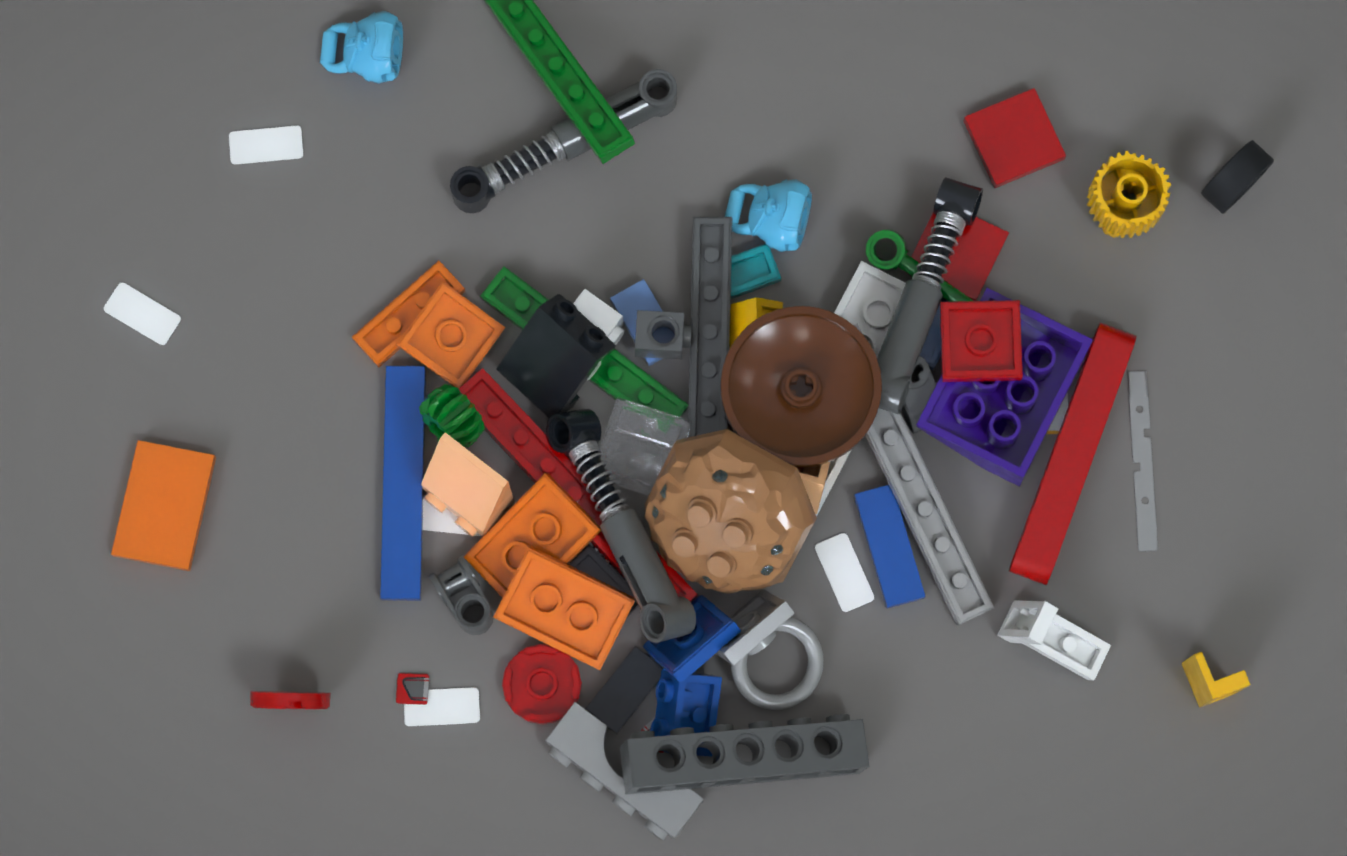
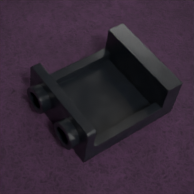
[496,294,616,418]

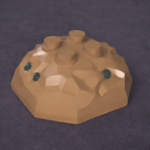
[644,429,817,594]

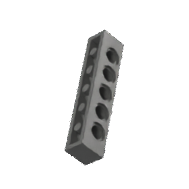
[620,714,870,795]

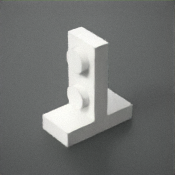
[997,600,1111,681]

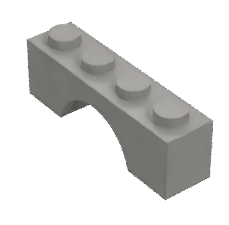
[546,702,704,841]

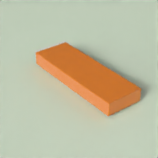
[352,260,465,368]

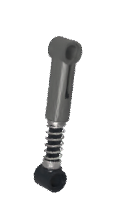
[450,69,677,213]
[877,177,983,415]
[546,409,696,643]

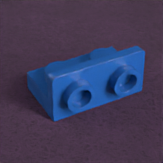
[650,669,722,757]

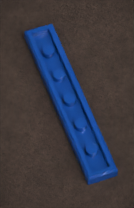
[380,366,426,601]

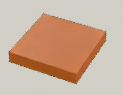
[396,281,506,389]

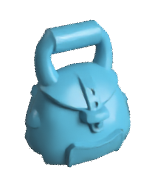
[320,11,403,84]
[724,179,812,252]

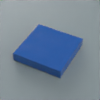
[642,595,741,684]

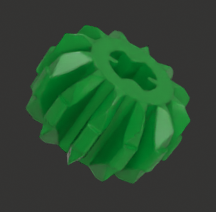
[419,384,485,448]

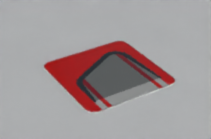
[396,673,429,705]

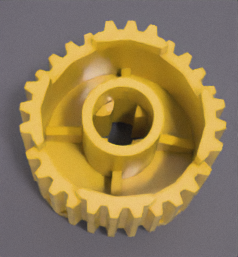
[1087,151,1171,238]

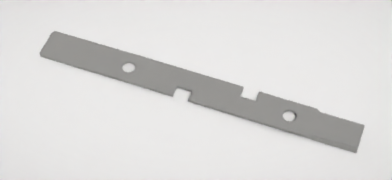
[1128,371,1158,551]

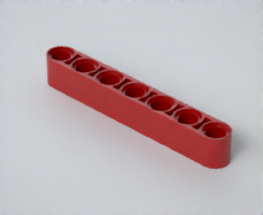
[1009,322,1137,585]

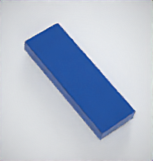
[854,485,926,609]

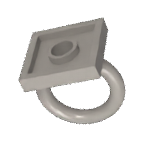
[716,590,824,710]

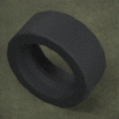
[1201,140,1274,214]

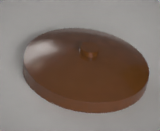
[721,306,882,467]

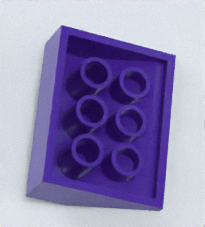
[916,288,1093,487]

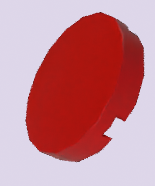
[502,644,582,725]
[250,691,331,709]

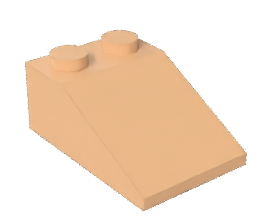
[421,433,514,537]

